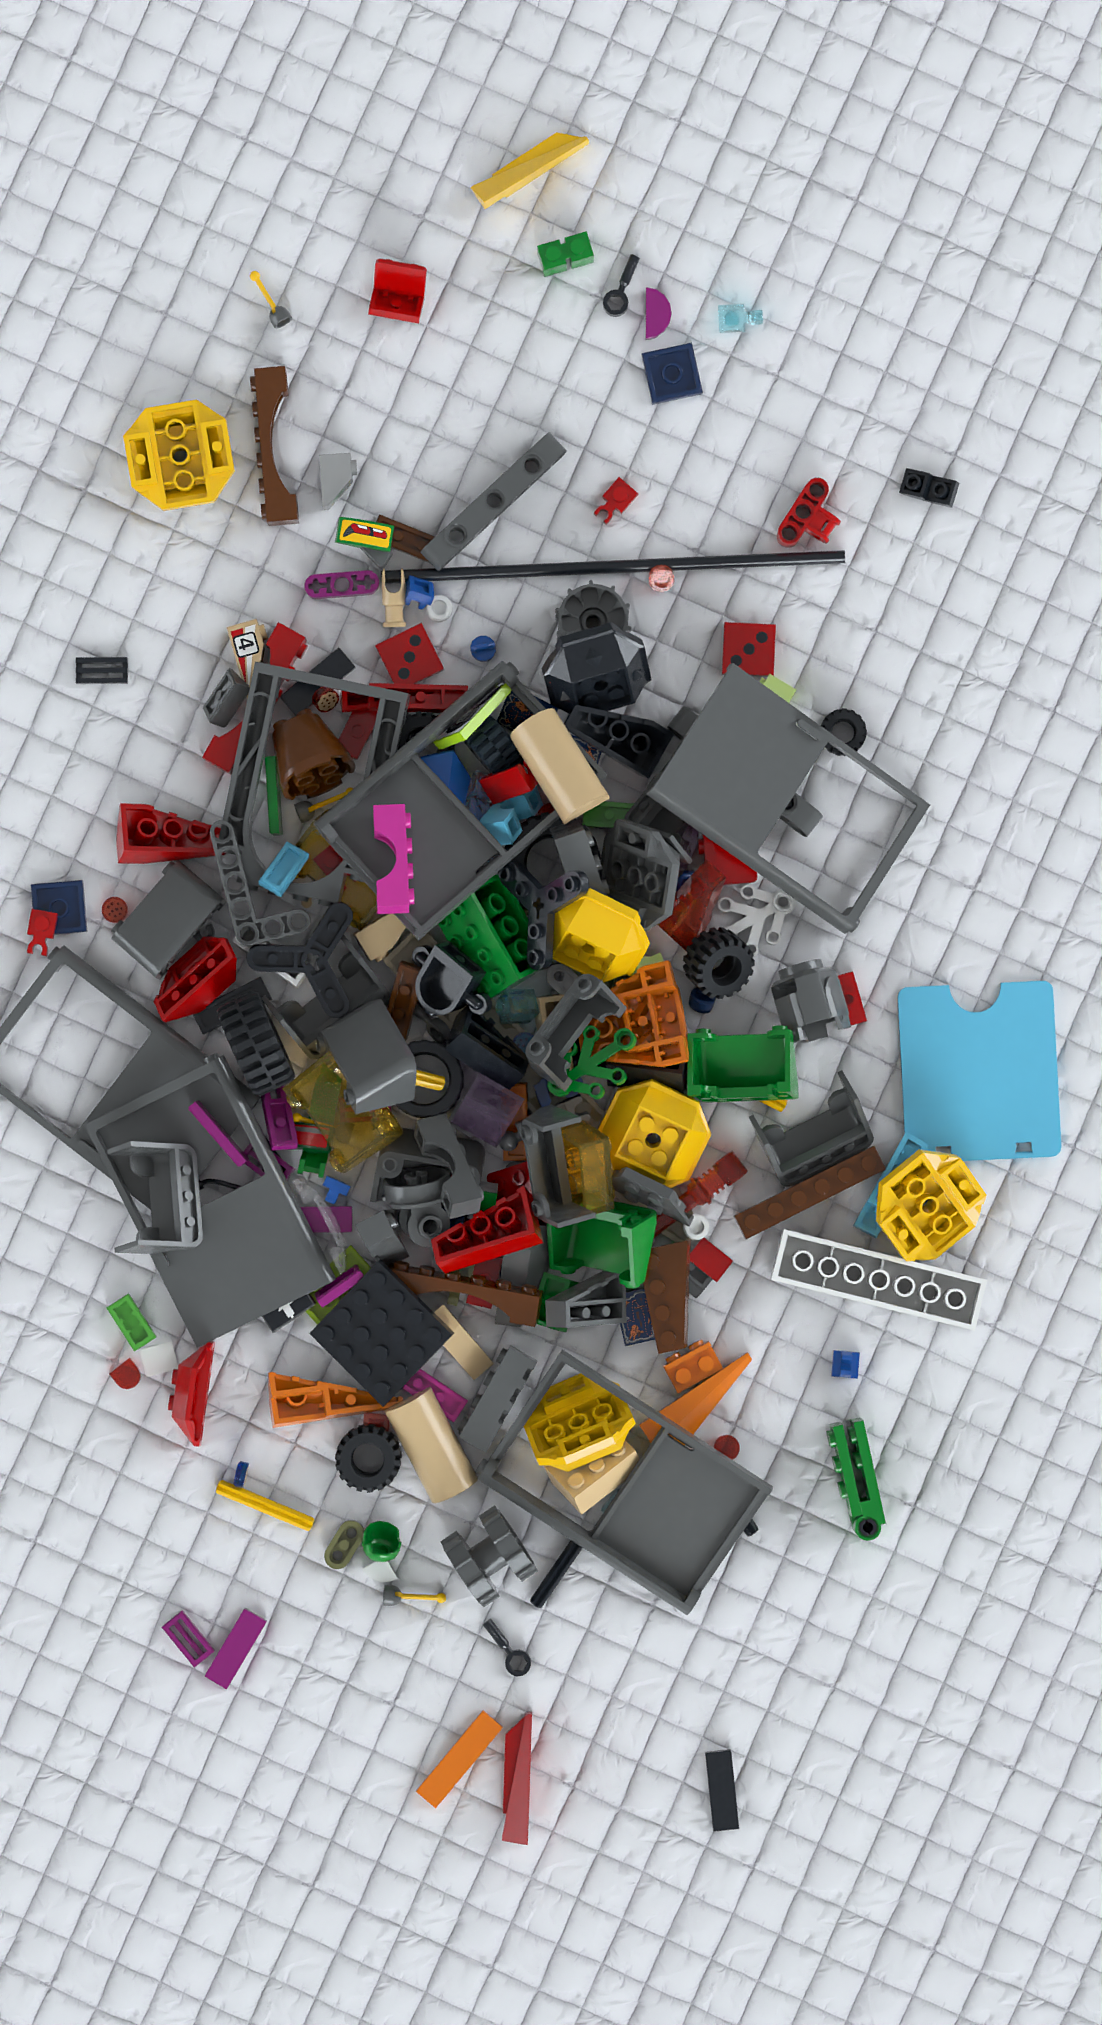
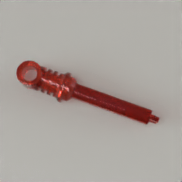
[654,1150,748,1238]

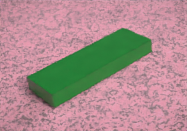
[265,756,283,836]

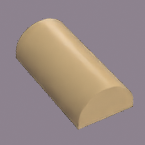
[510,708,609,825]
[384,1387,478,1503]

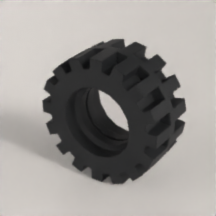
[821,708,867,756]

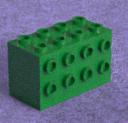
[438,874,553,999]

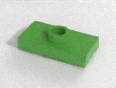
[107,1293,157,1352]

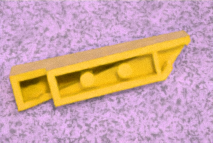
[471,132,589,209]

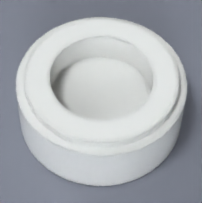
[427,595,453,622]
[683,1214,709,1240]

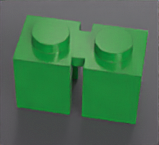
[537,231,594,277]

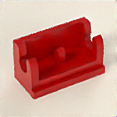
[479,761,538,805]

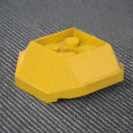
[123,399,235,511]
[553,888,650,982]
[595,1079,711,1188]
[876,1149,987,1261]
[523,1373,636,1472]

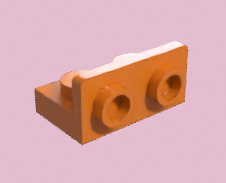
[663,1339,723,1393]

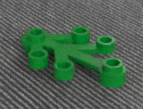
[548,1025,636,1099]

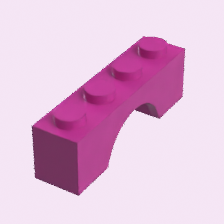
[373,804,414,914]

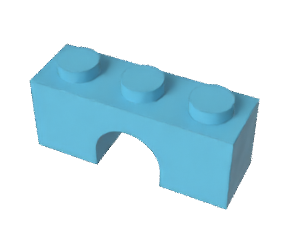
[480,786,543,845]

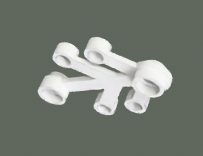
[717,884,796,958]

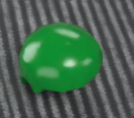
[362,1521,402,1562]

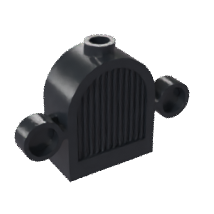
[412,941,492,1016]

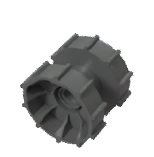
[555,580,631,641]
[440,1505,538,1608]

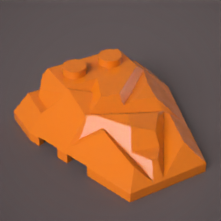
[578,960,689,1067]

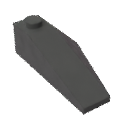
[495,1225,550,1327]

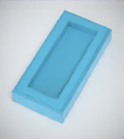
[259,841,309,897]

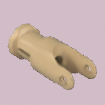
[381,568,406,627]

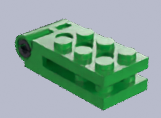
[826,1417,886,1541]

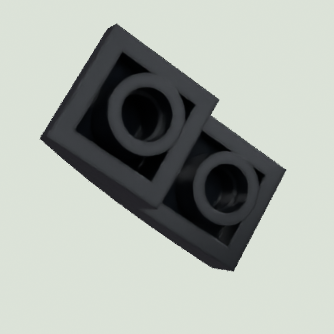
[899,468,960,508]

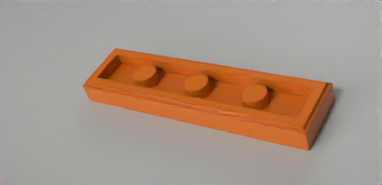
[416,1710,503,1808]

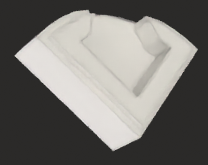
[362,1561,398,1582]

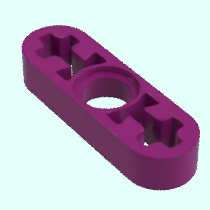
[304,570,380,599]

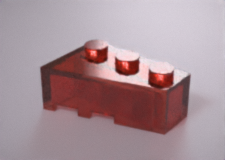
[657,860,726,953]

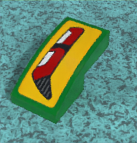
[335,517,394,552]

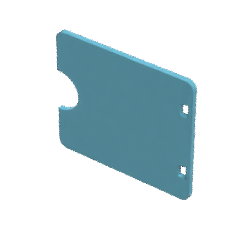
[897,981,1061,1161]

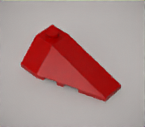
[116,803,226,864]

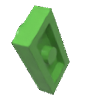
[582,801,634,829]

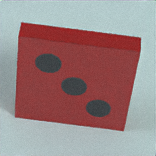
[722,622,776,677]
[375,623,444,684]

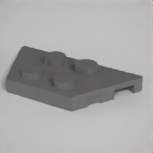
[600,1167,694,1227]

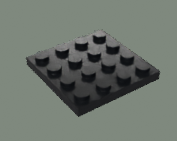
[309,1259,454,1407]

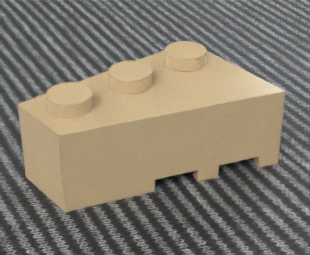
[544,1440,639,1515]

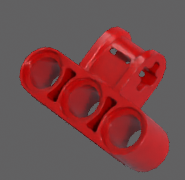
[777,478,841,548]

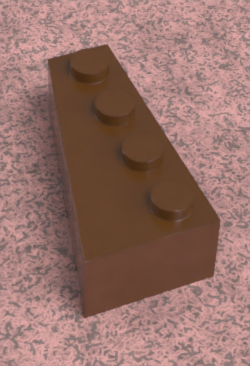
[643,1239,691,1354]

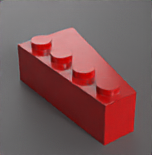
[431,1186,543,1273]

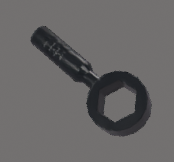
[603,254,640,317]
[483,1618,531,1677]

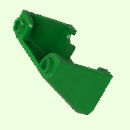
[687,1025,799,1103]
[547,1195,657,1289]

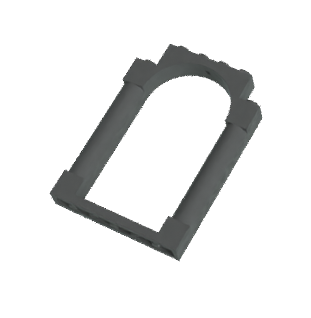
[219,661,411,907]

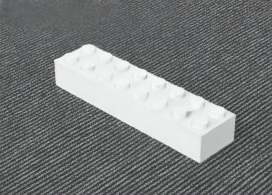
[770,1229,987,1331]

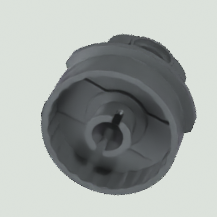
[382,1166,451,1247]

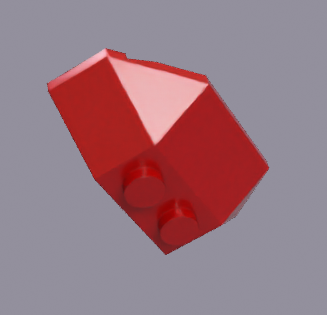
[153,937,237,1022]
[168,1341,215,1447]

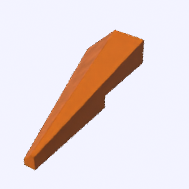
[639,1352,752,1445]
[268,1372,403,1428]

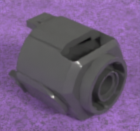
[771,959,851,1043]

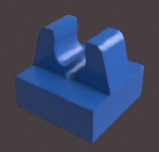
[405,575,434,610]
[323,1175,352,1204]
[831,1350,860,1379]

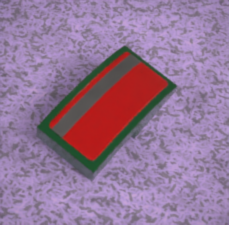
[286,1122,336,1153]

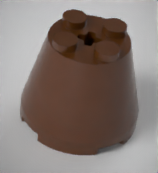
[272,709,356,800]

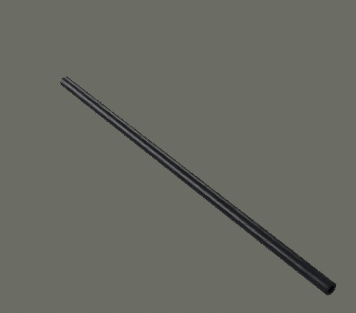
[381,550,845,583]

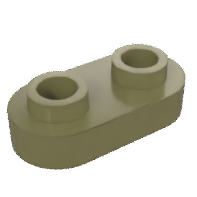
[324,1520,364,1569]

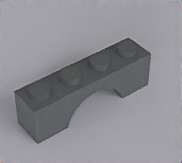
[414,1113,484,1219]

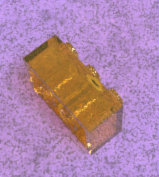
[561,1120,615,1214]

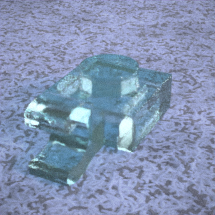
[718,304,763,333]

